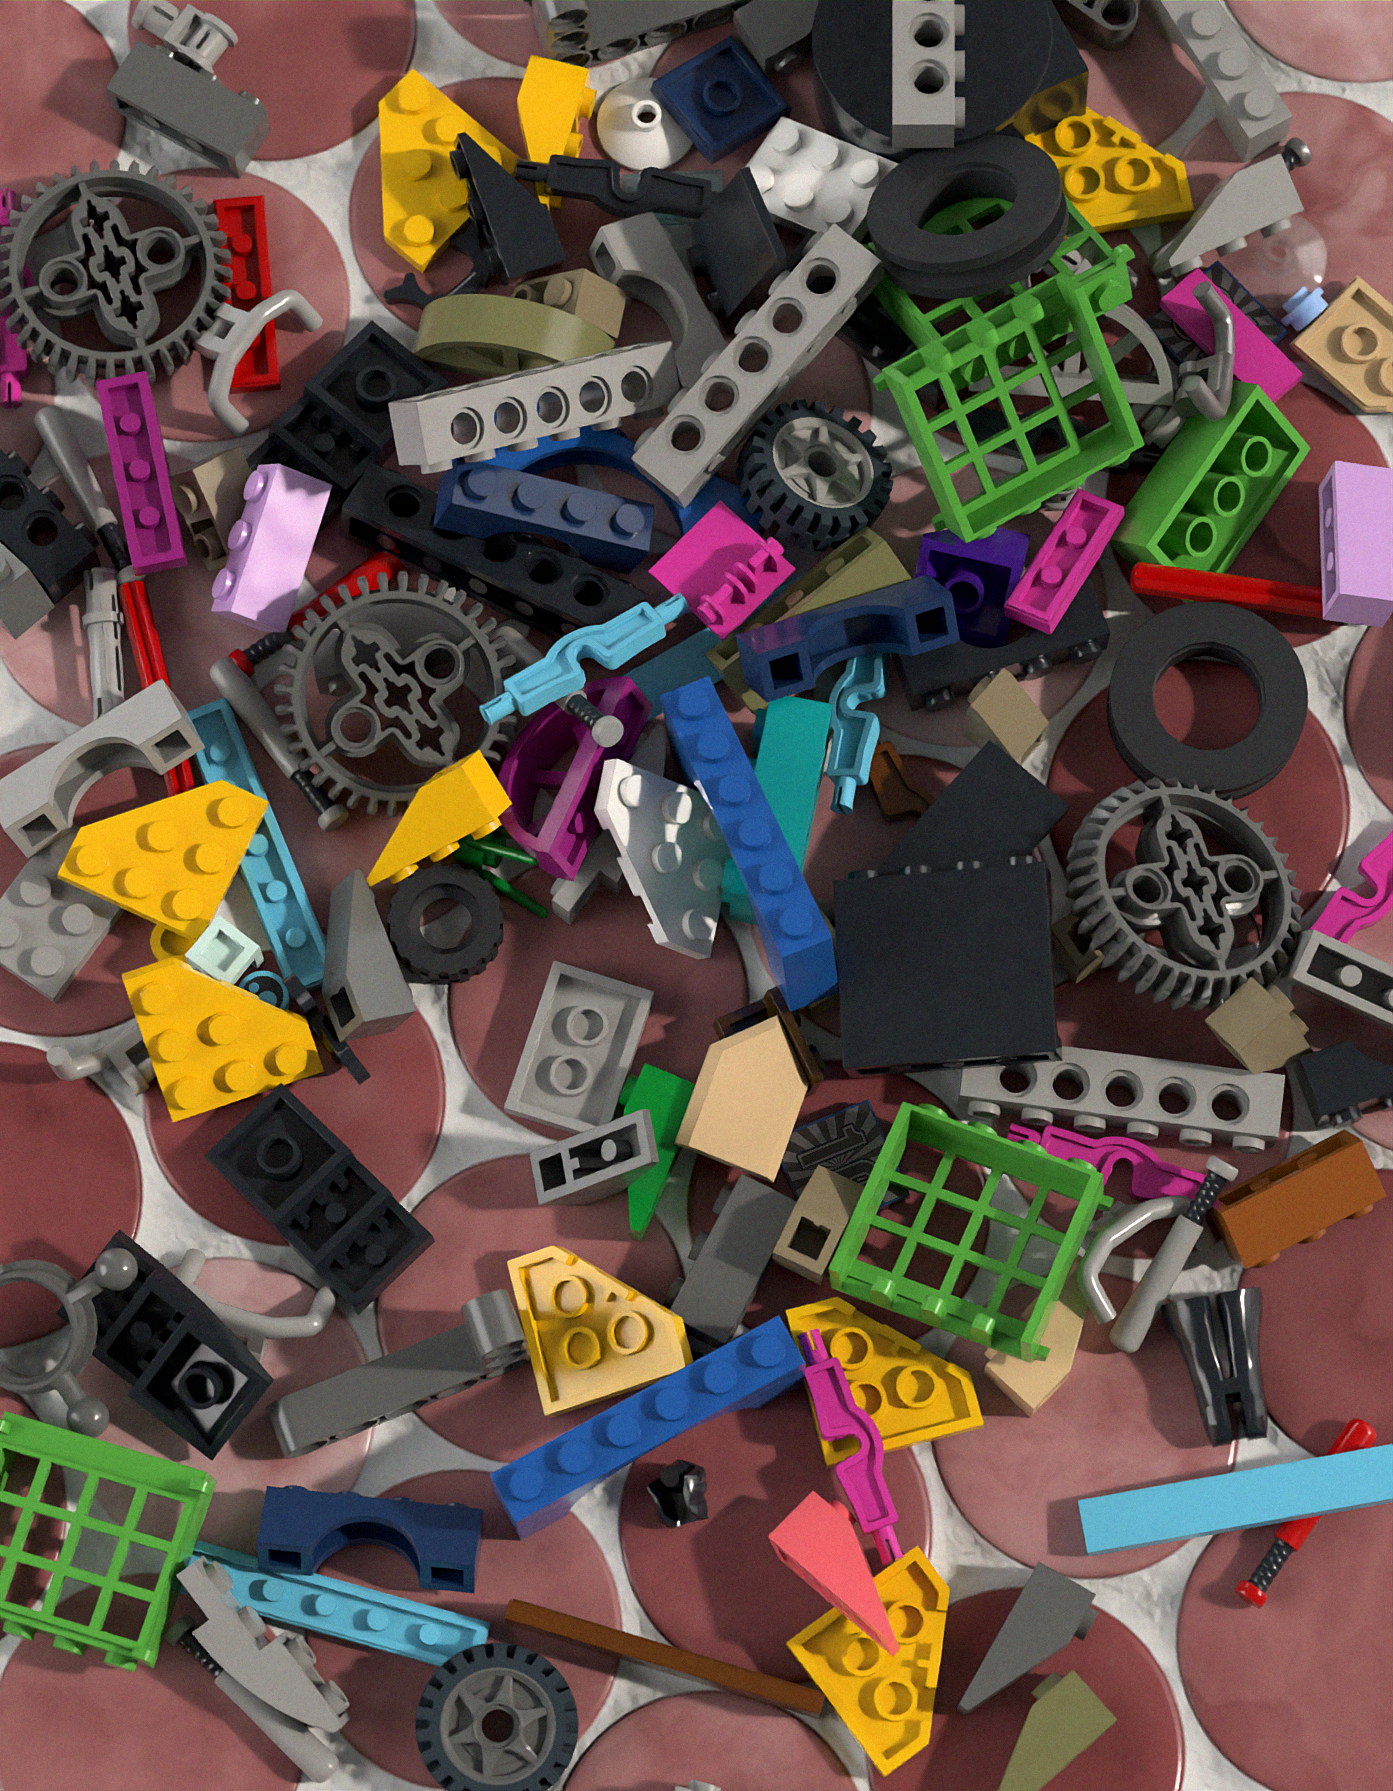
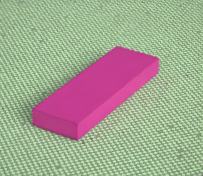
[1159,268,1303,404]
[1004,488,1125,635]

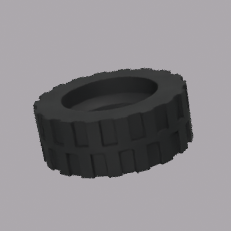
[387,863,504,985]

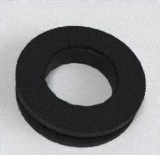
[867,135,1069,299]
[1106,602,1308,801]

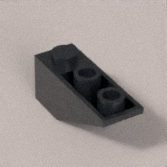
[449,132,566,287]

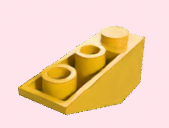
[517,54,597,216]
[366,750,512,887]

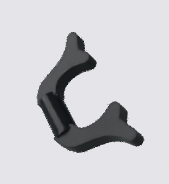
[384,221,491,310]
[282,973,371,1085]

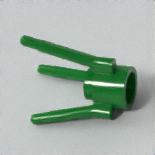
[453,825,549,918]

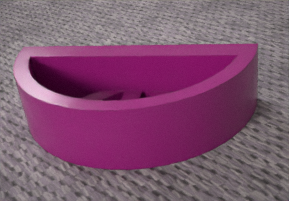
[95,371,188,576]
[498,676,653,881]

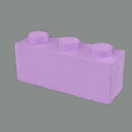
[1318,460,1393,628]
[211,463,333,632]

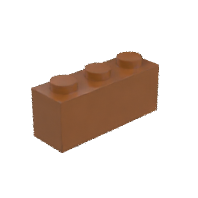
[1209,1129,1387,1269]

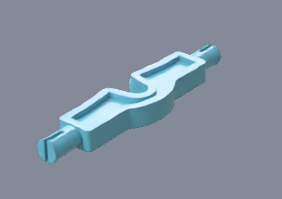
[479,592,690,726]
[826,652,891,815]

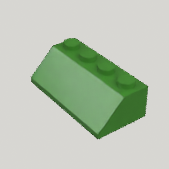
[1109,380,1311,604]

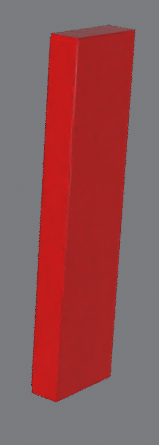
[213,195,281,395]

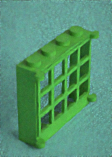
[861,195,1135,392]
[873,272,1145,543]
[826,1101,1114,1363]
[0,1411,217,1673]

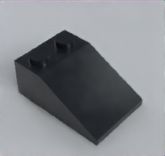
[686,166,787,335]

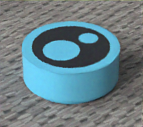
[238,971,290,1011]

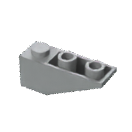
[1153,153,1304,277]

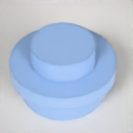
[1280,286,1328,332]

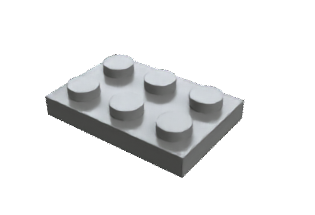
[0,823,125,1003]
[504,960,654,1135]

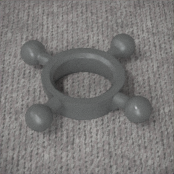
[0,1248,138,1438]

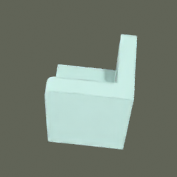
[185,915,264,985]

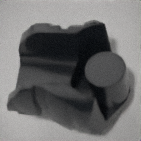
[647,1460,709,1529]

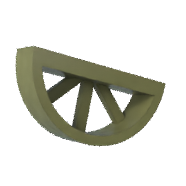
[413,294,618,396]

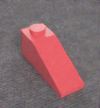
[768,1491,900,1657]

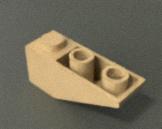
[983,1254,1088,1418]

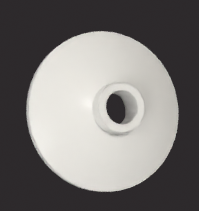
[597,78,693,172]

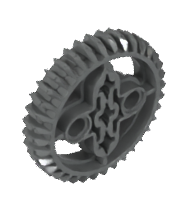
[0,158,233,389]
[274,571,518,818]
[1064,776,1304,1013]

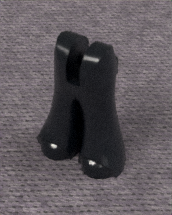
[1160,1287,1268,1447]

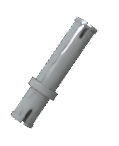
[82,567,125,721]

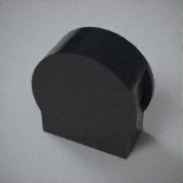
[812,0,1089,164]

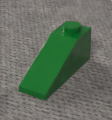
[619,1063,696,1242]

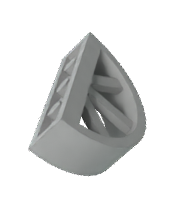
[968,303,1173,406]

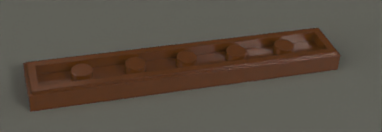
[504,1598,825,1719]

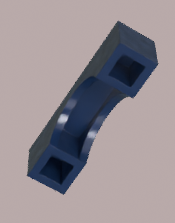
[434,457,654,574]
[735,574,960,703]
[257,1485,483,1594]

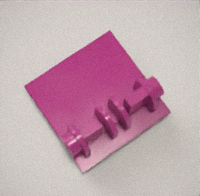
[648,500,795,641]

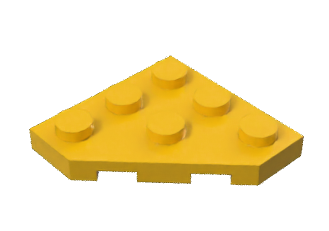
[379,68,519,273]
[1024,106,1194,240]
[57,779,269,942]
[121,957,324,1123]
[507,1245,693,1417]
[785,1297,984,1469]
[786,1545,950,1778]

